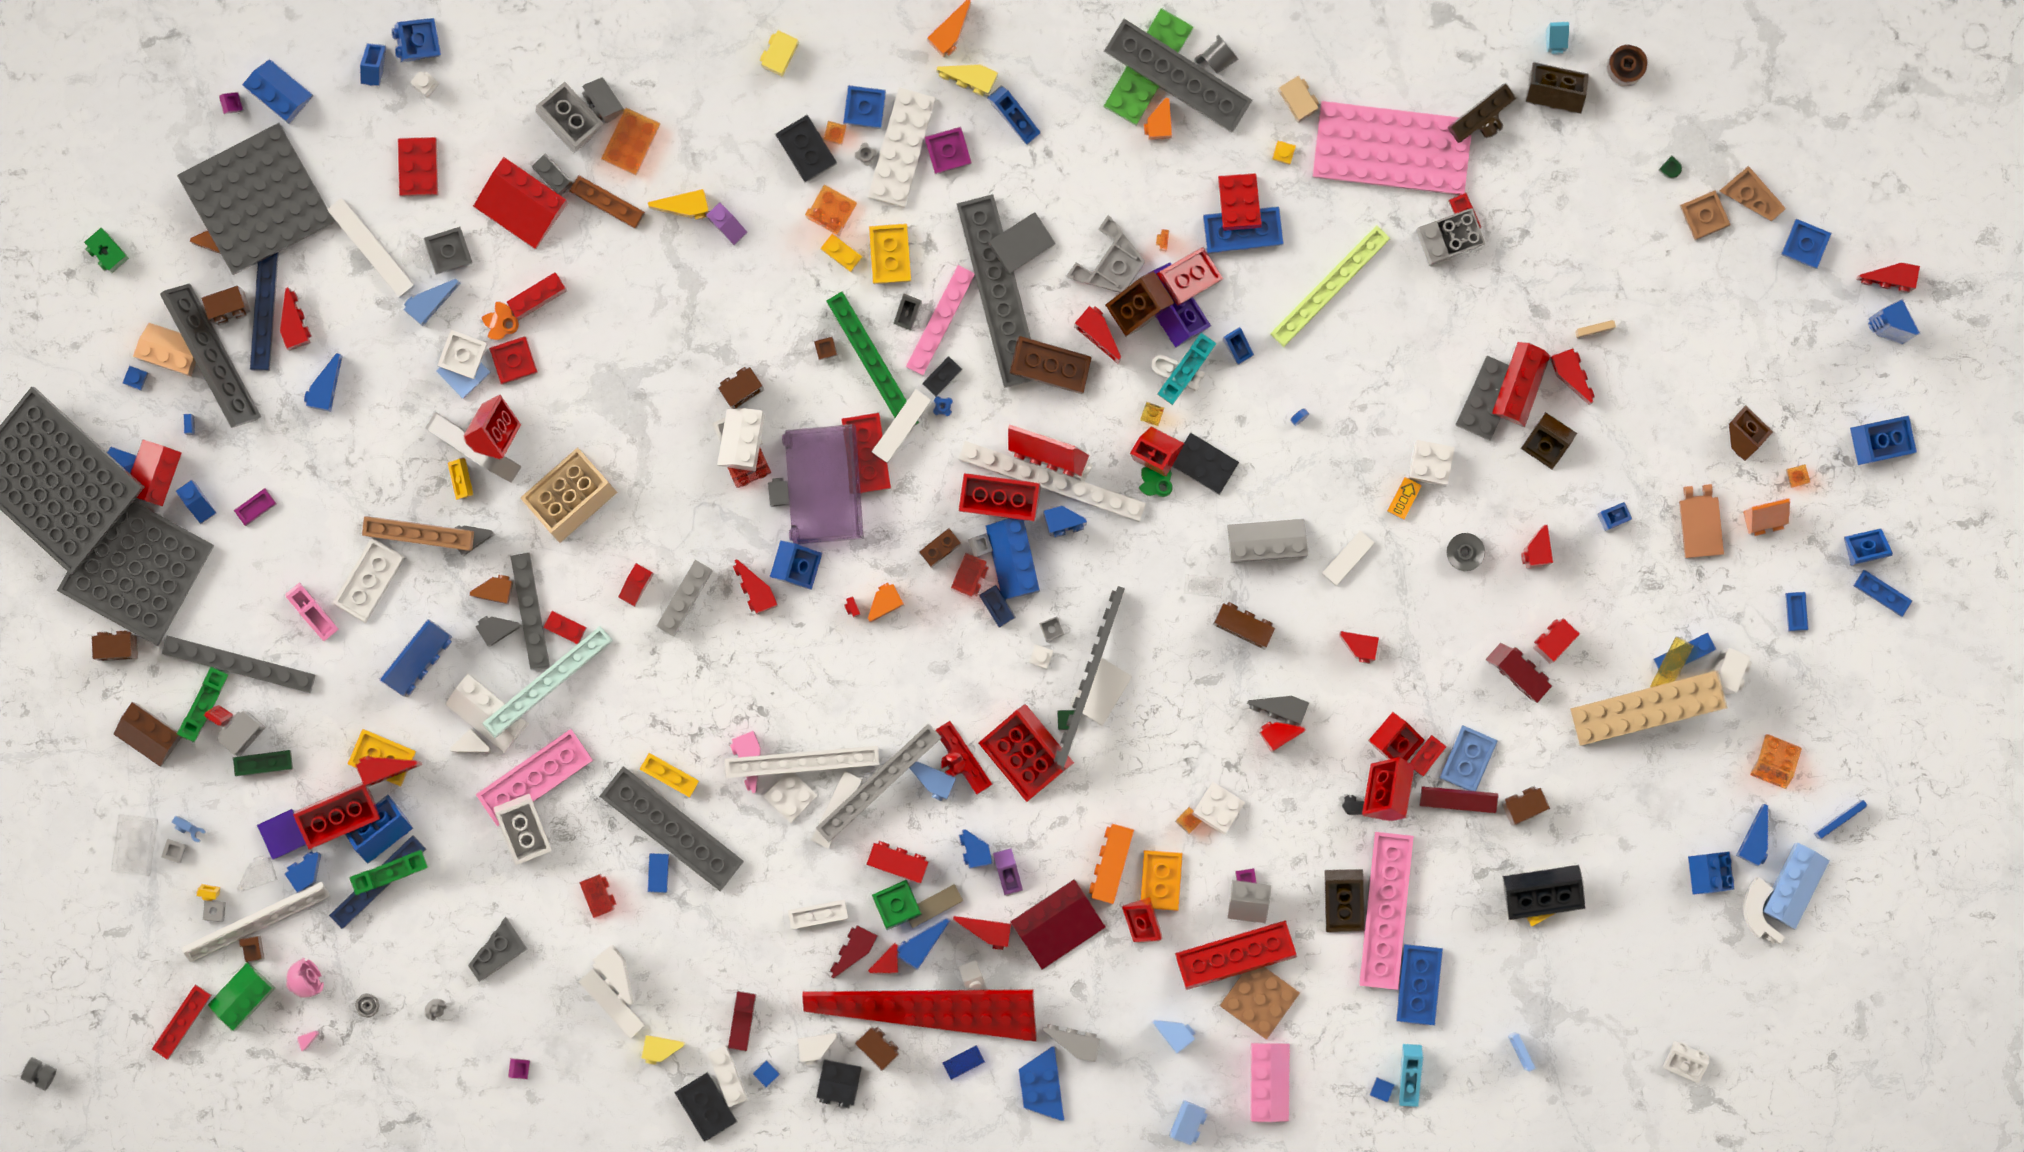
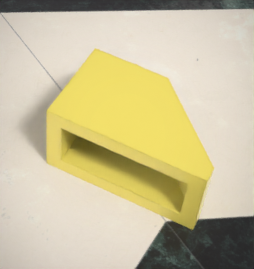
[641,1035,685,1065]

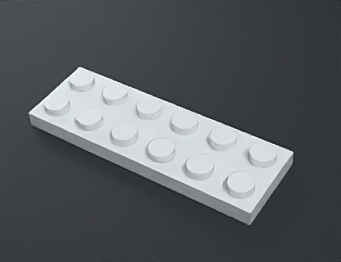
[868,88,936,208]

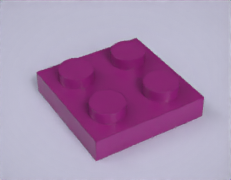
[924,127,972,174]

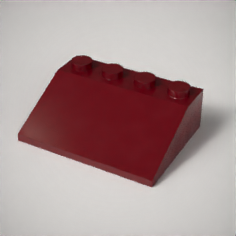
[1010,879,1106,970]

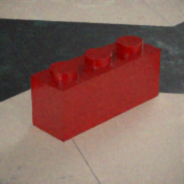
[506,272,567,321]
[866,841,929,884]

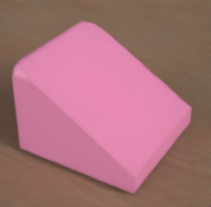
[297,1031,319,1051]

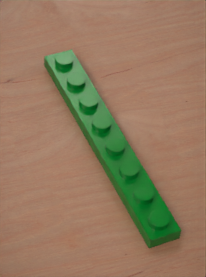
[826,291,920,427]

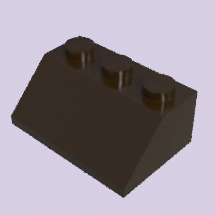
[1525,62,1589,114]

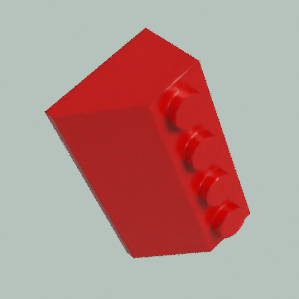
[1492,342,1550,427]
[463,394,521,459]
[1008,424,1089,477]
[958,473,1041,522]
[293,782,380,849]

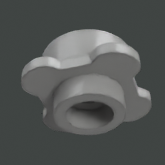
[855,143,877,166]

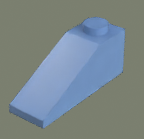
[404,279,461,326]
[910,761,956,801]

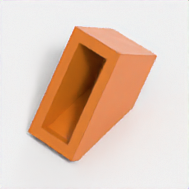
[1144,98,1172,140]
[868,583,904,623]

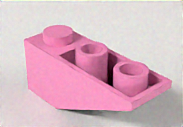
[730,731,761,793]

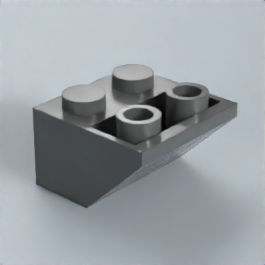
[582,77,625,124]

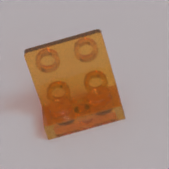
[805,185,857,236]
[1750,734,1802,789]

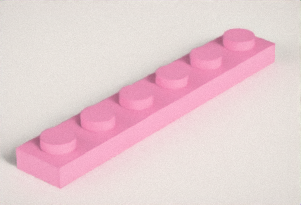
[906,265,975,376]

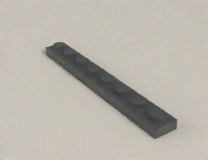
[162,635,316,693]

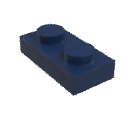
[979,585,1016,628]

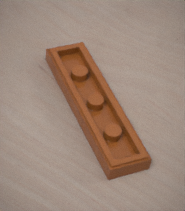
[569,175,645,229]

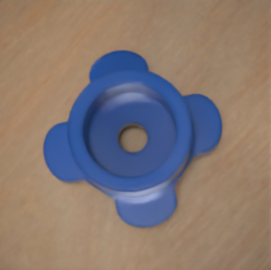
[933,396,953,416]

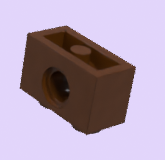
[919,528,961,568]

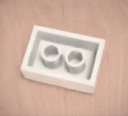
[1713,648,1752,695]
[493,793,552,865]

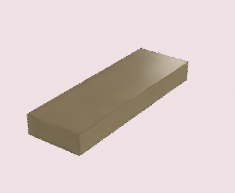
[909,884,963,928]

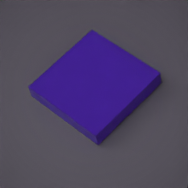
[257,809,306,860]

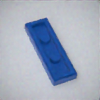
[1853,570,1913,617]
[1814,800,1867,839]

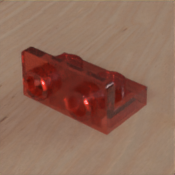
[727,448,771,488]
[579,874,617,918]

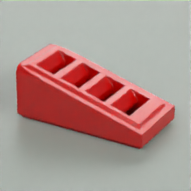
[204,705,233,727]

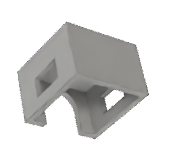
[1039,616,1064,642]
[203,901,226,922]

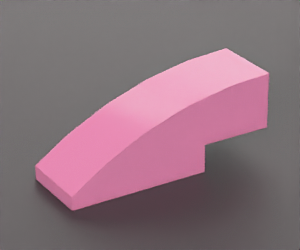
[285,583,339,641]

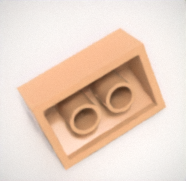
[133,323,196,377]

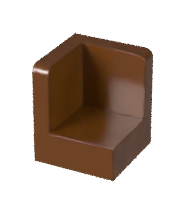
[239,936,265,962]

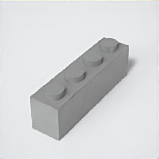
[656,560,713,637]

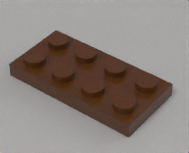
[1010,336,1092,394]

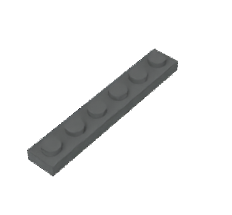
[510,552,550,669]

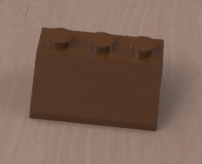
[1213,602,1275,650]
[114,702,182,767]

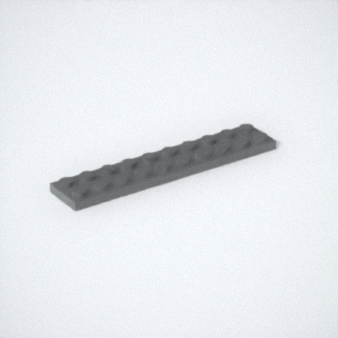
[956,194,1033,388]

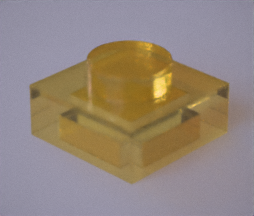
[1140,402,1164,426]

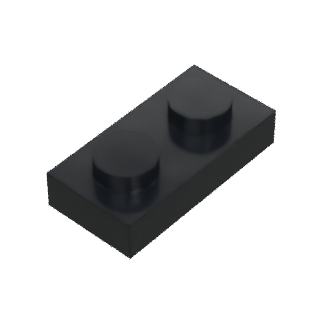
[922,356,962,397]

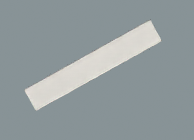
[327,198,414,298]

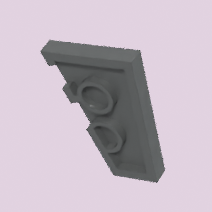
[468,917,527,982]

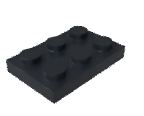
[775,114,837,183]
[1172,432,1239,495]
[674,1072,738,1142]

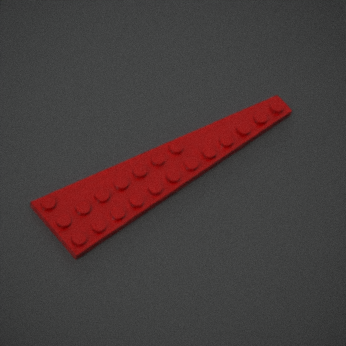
[802,989,1037,1042]

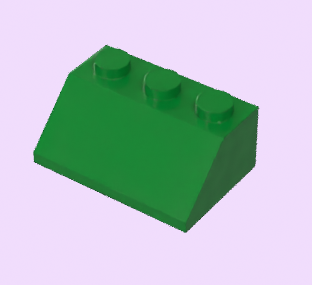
[208,962,275,1031]

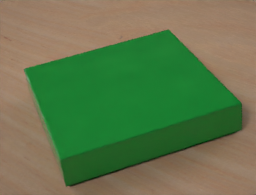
[872,879,922,930]

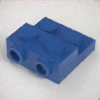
[392,18,441,62]

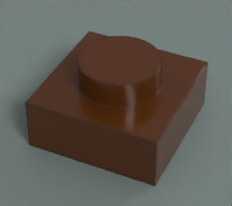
[814,337,838,360]

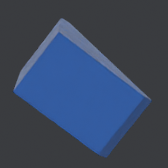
[1223,327,1254,365]
[1597,502,1632,531]

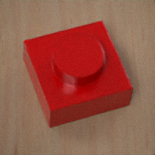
[844,596,861,618]

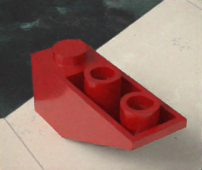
[1856,262,1920,293]
[280,287,312,351]
[1550,348,1595,405]
[733,559,778,614]

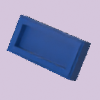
[1785,592,1808,632]
[648,853,669,893]

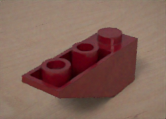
[830,925,878,978]

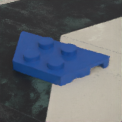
[1019,1046,1064,1121]

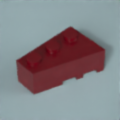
[1485,643,1552,703]

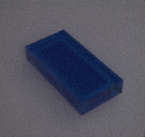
[942,1045,985,1080]

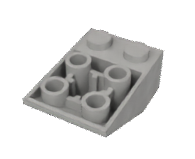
[1416,208,1485,266]

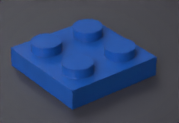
[843,85,886,129]
[1781,219,1832,269]

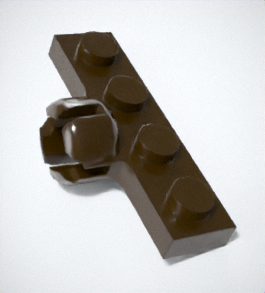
[1447,83,1517,143]

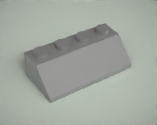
[1227,519,1308,563]

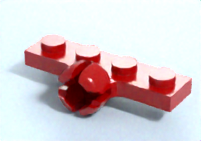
[936,721,993,794]

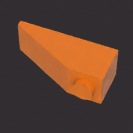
[927,0,971,57]

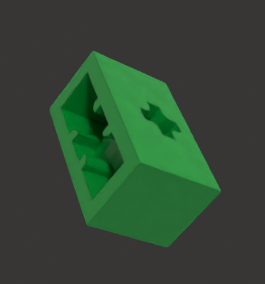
[84,227,129,273]

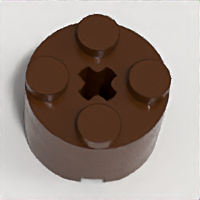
[1607,44,1648,86]

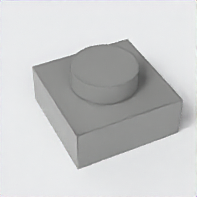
[968,533,993,557]
[161,839,187,863]

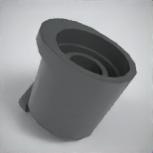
[1195,34,1239,74]

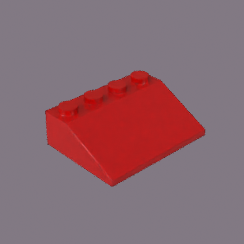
[473,157,568,250]
[978,704,1074,802]

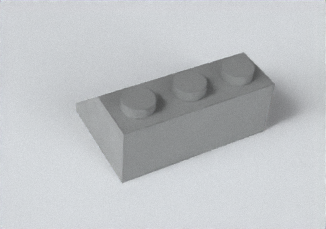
[535,81,603,153]

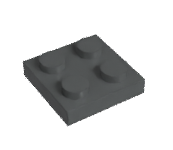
[424,227,473,275]

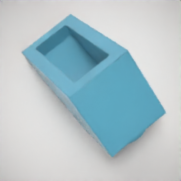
[1546,22,1569,55]

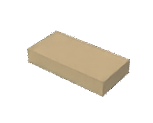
[1575,320,1616,338]

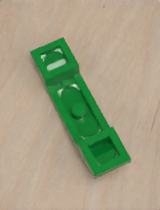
[177,667,228,743]
[349,850,428,895]

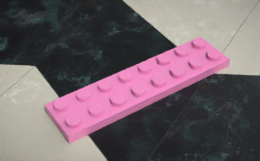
[1359,832,1414,990]

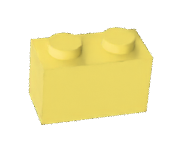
[760,30,799,77]

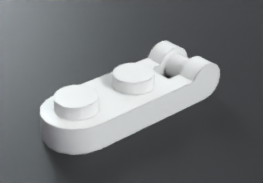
[1151,355,1205,391]

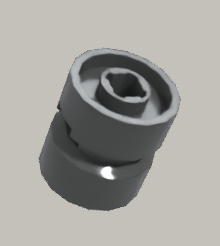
[20,1057,57,1091]

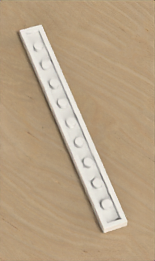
[959,441,1146,522]

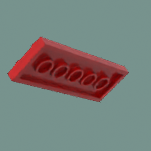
[1175,920,1297,990]

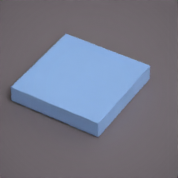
[436,362,491,399]
[1508,1032,1536,1071]

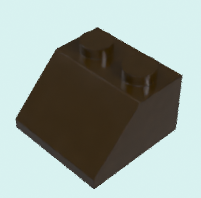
[1521,412,1577,470]

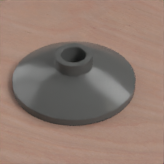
[1446,533,1485,571]

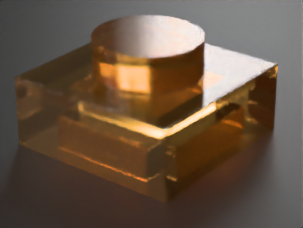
[823,121,847,145]
[1156,229,1169,251]
[1786,464,1811,488]
[1175,807,1202,834]

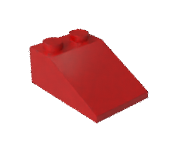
[1074,306,1121,364]
[355,755,422,787]

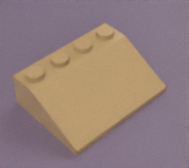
[520,447,618,543]

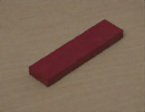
[1419,786,1499,813]

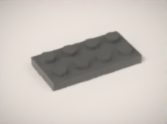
[1456,355,1509,441]

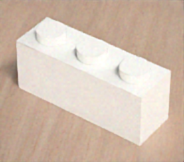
[708,1045,748,1107]

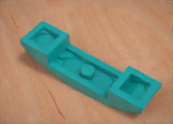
[1157,333,1217,405]

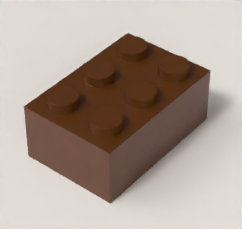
[1105,271,1174,337]

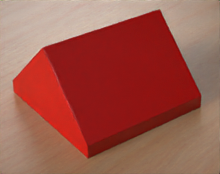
[1122,897,1162,942]

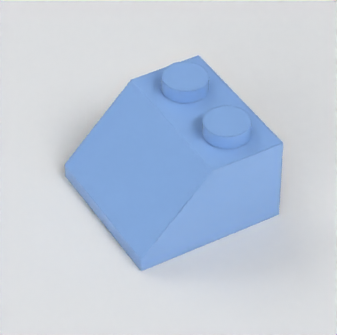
[1152,1020,1195,1053]
[1169,1100,1207,1145]

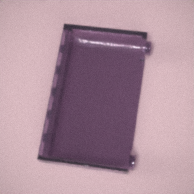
[782,424,864,545]

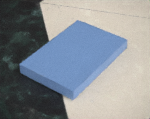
[1439,725,1498,791]

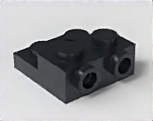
[816,1059,862,1108]

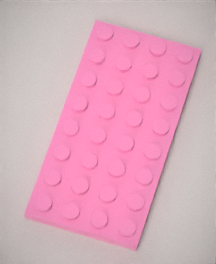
[1312,101,1471,195]

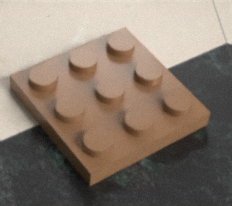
[1219,967,1300,1040]

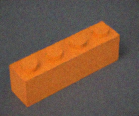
[1089,824,1134,904]

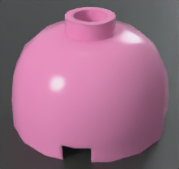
[287,958,324,998]

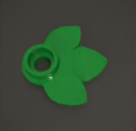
[1139,467,1173,497]

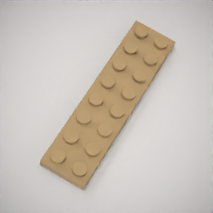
[1570,670,1727,746]

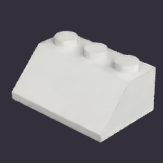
[717,408,765,471]

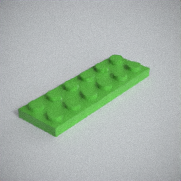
[1104,8,1194,126]

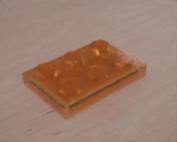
[601,108,661,175]

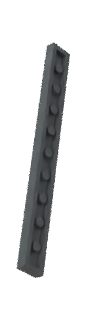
[1054,586,1125,770]

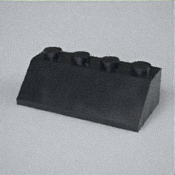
[1502,865,1585,920]

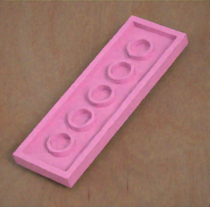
[476,729,593,826]

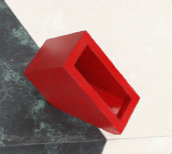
[618,563,654,607]
[1339,631,1379,664]

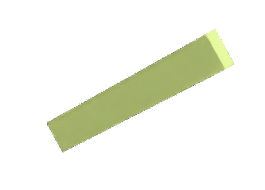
[1270,226,1390,348]

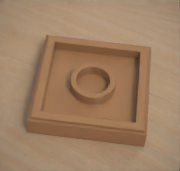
[1680,190,1731,240]

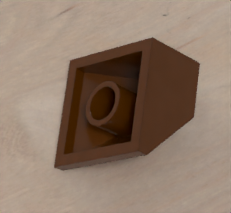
[1729,405,1773,461]

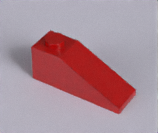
[953,916,1011,950]

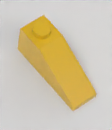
[647,189,709,220]

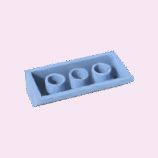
[1763,843,1830,929]

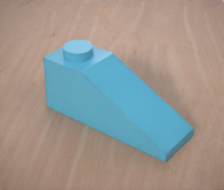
[1399,1044,1423,1107]

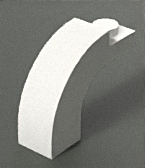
[1743,877,1785,944]

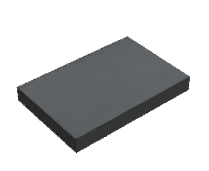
[988,212,1056,275]

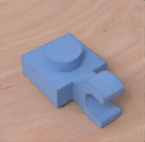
[172,816,206,842]

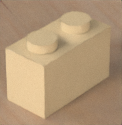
[1278,76,1319,122]

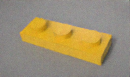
[640,753,699,798]

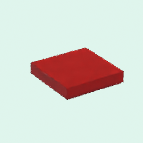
[489,336,538,385]

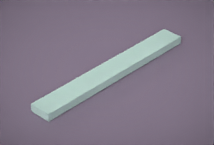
[482,626,613,738]

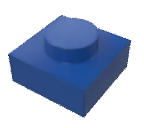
[123,365,148,391]

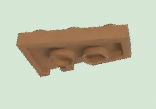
[1719,166,1786,221]

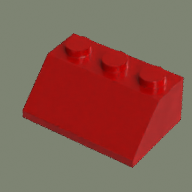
[130,439,182,507]
[1362,757,1414,821]

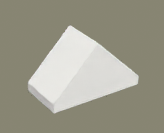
[451,729,491,752]

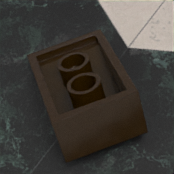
[1324,869,1365,932]

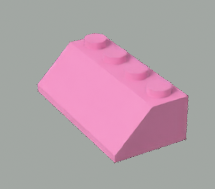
[1250,1043,1290,1122]

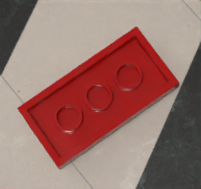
[841,413,891,495]

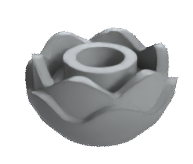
[355,993,380,1018]
[425,999,447,1021]

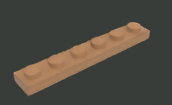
[362,516,474,551]

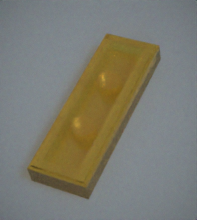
[1650,636,1694,687]

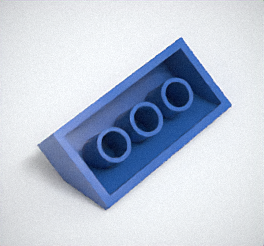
[1868,299,1920,344]
[985,518,1040,600]

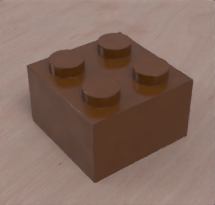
[201,285,251,325]
[718,367,764,409]
[91,631,138,661]
[1502,786,1550,825]
[855,1026,900,1071]

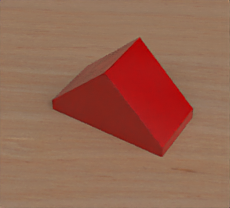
[868,943,898,973]

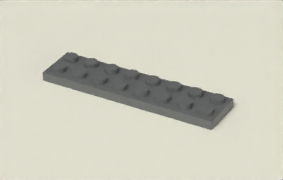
[1103,18,1252,133]
[160,283,261,428]
[599,766,744,892]

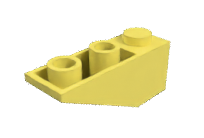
[936,65,998,97]

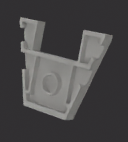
[1066,215,1145,293]

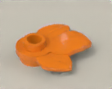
[481,302,519,340]

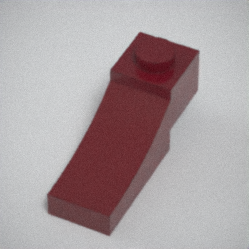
[728,991,757,1051]

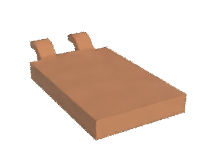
[1679,484,1724,558]

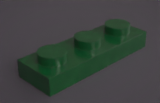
[233,750,293,776]

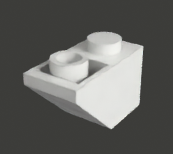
[959,960,987,990]

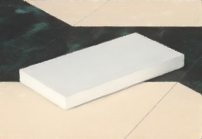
[332,538,405,623]

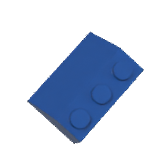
[242,59,314,124]
[345,795,413,864]

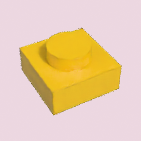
[1272,141,1296,165]
[197,884,221,901]

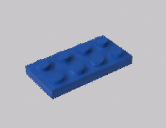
[1203,206,1283,254]
[1396,944,1443,1025]

